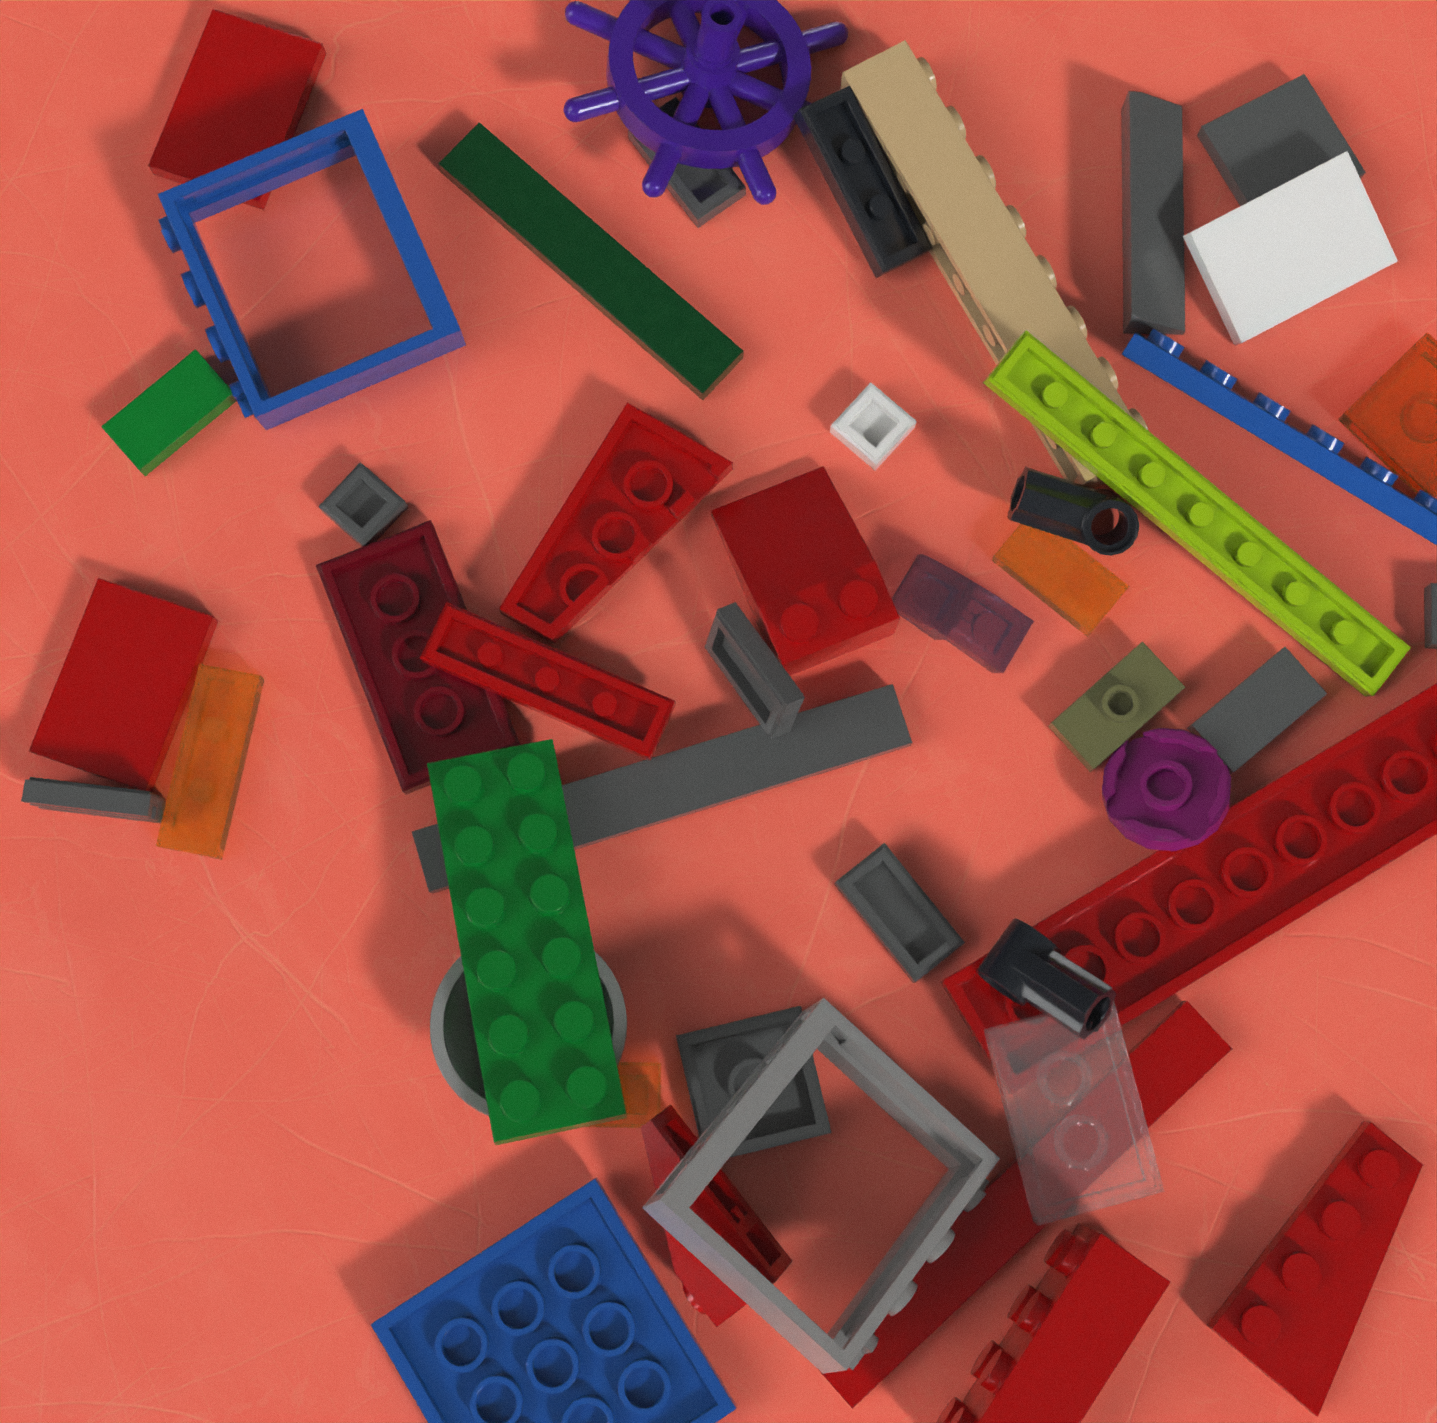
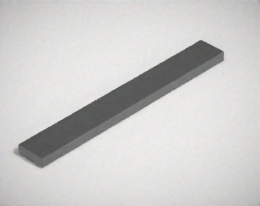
[412,684,912,894]

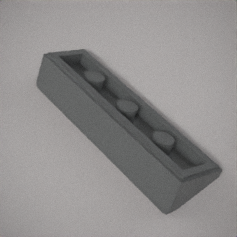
[1121,91,1185,335]

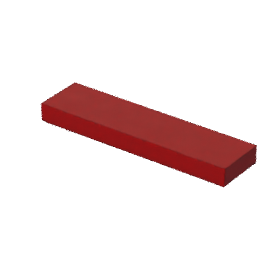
[420,602,676,761]

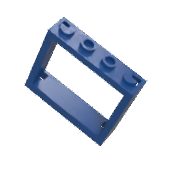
[158,109,466,430]

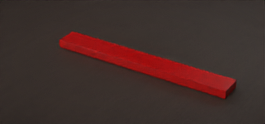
[818,1001,1232,1409]

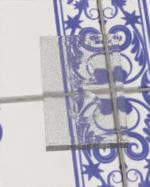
[984,1001,1165,1226]

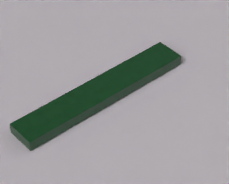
[438,122,744,400]

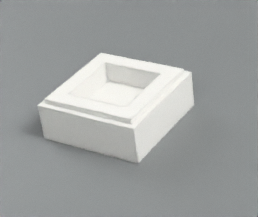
[830,382,917,471]

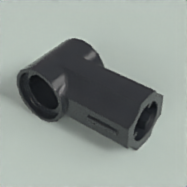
[1007,466,1139,556]
[976,918,1117,1040]

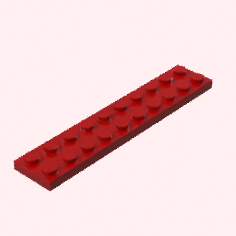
[940,683,1437,1094]

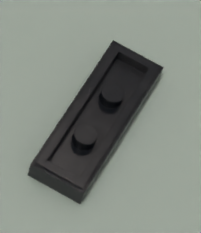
[793,86,932,278]

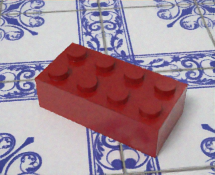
[936,1223,1170,1423]

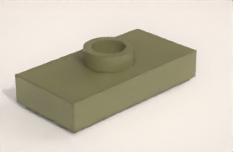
[1048,641,1185,772]

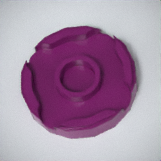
[1102,728,1231,851]

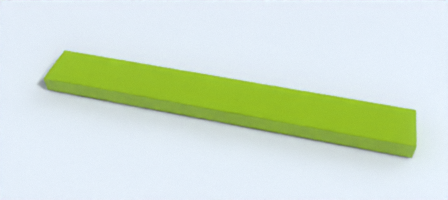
[983,330,1411,696]

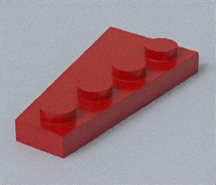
[499,402,733,644]
[1206,1121,1423,1417]

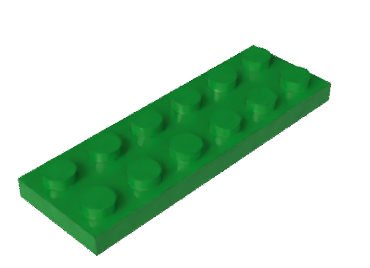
[427,739,627,1145]

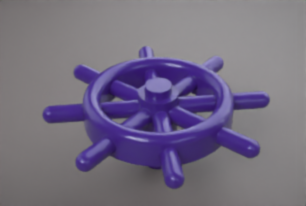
[563,0,848,205]

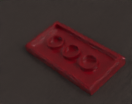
[316,520,521,794]

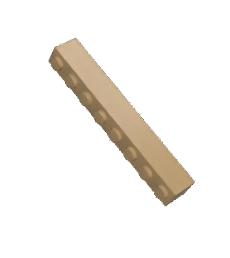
[840,40,1149,489]

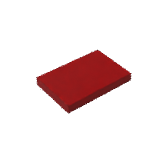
[148,9,327,210]
[29,578,218,792]

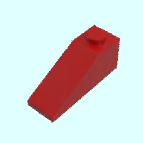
[641,1104,792,1327]

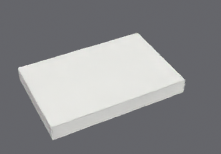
[1183,151,1398,345]

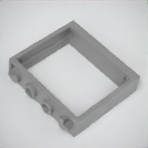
[642,998,1000,1374]

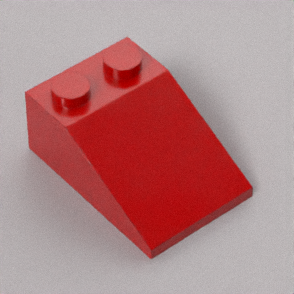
[711,466,900,676]

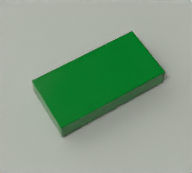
[101,349,237,476]

